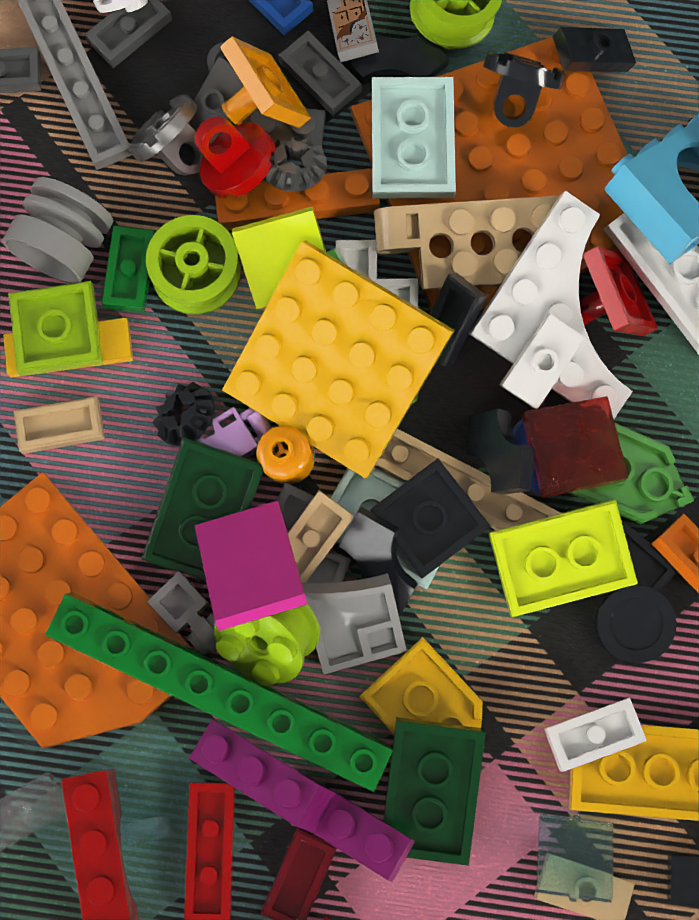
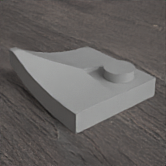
[302,574,407,675]

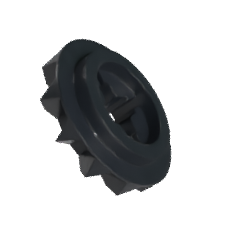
[152,382,215,447]

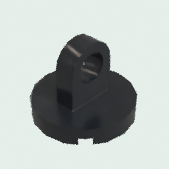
[483,50,566,128]

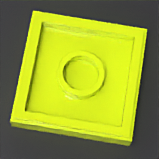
[232,206,326,309]

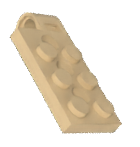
[374,195,560,291]

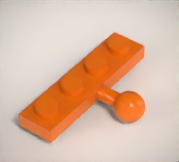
[215,168,380,230]

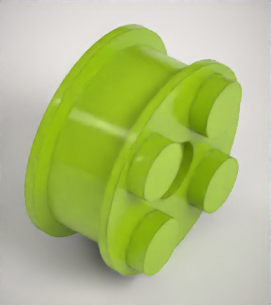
[410,0,502,50]
[146,215,241,315]
[214,604,320,686]

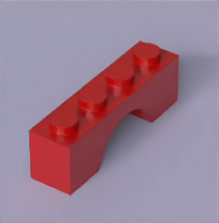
[61,769,139,920]

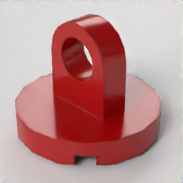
[195,116,275,198]

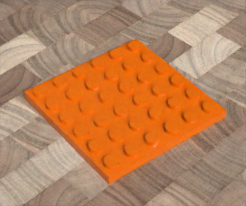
[351,37,628,310]

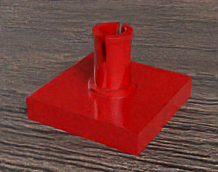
[579,246,658,336]

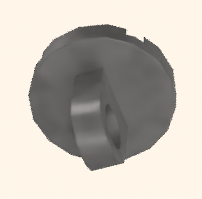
[128,94,204,175]

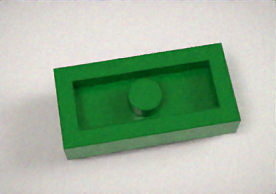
[102,226,155,313]

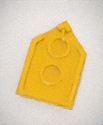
[359,637,483,734]

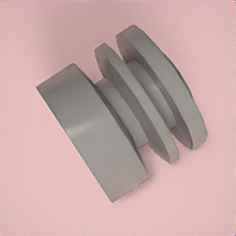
[2,177,114,284]

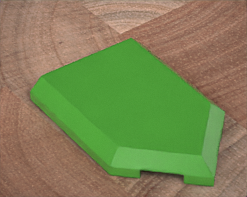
[564,413,694,524]

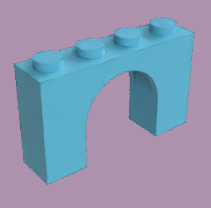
[604,113,699,264]

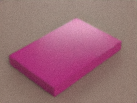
[195,500,308,631]

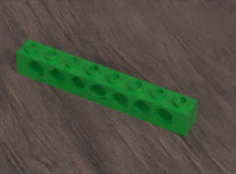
[45,592,393,792]

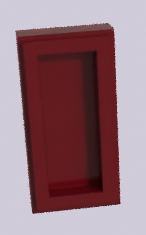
[260,828,337,920]

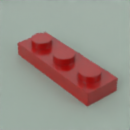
[184,782,235,920]

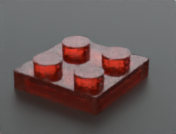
[522,396,629,497]

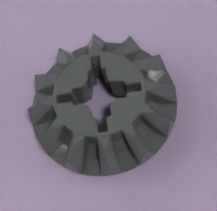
[265,135,327,192]

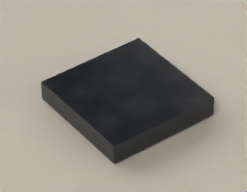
[370,458,491,579]

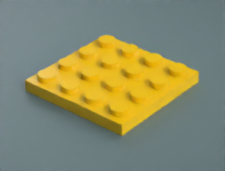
[222,241,455,479]

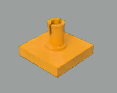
[220,36,311,128]

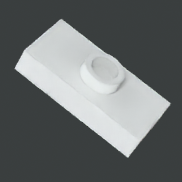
[499,314,585,409]
[544,698,647,772]

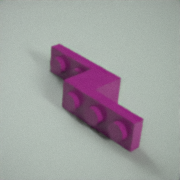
[189,719,415,882]

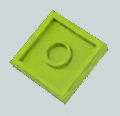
[8,281,103,376]

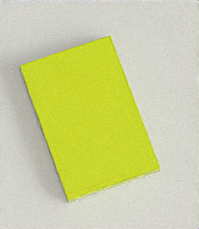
[488,500,638,617]

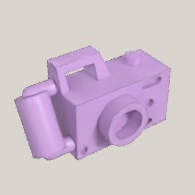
[197,407,272,458]

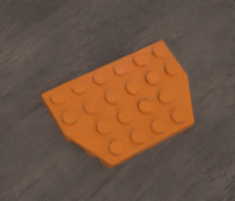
[0,472,194,748]

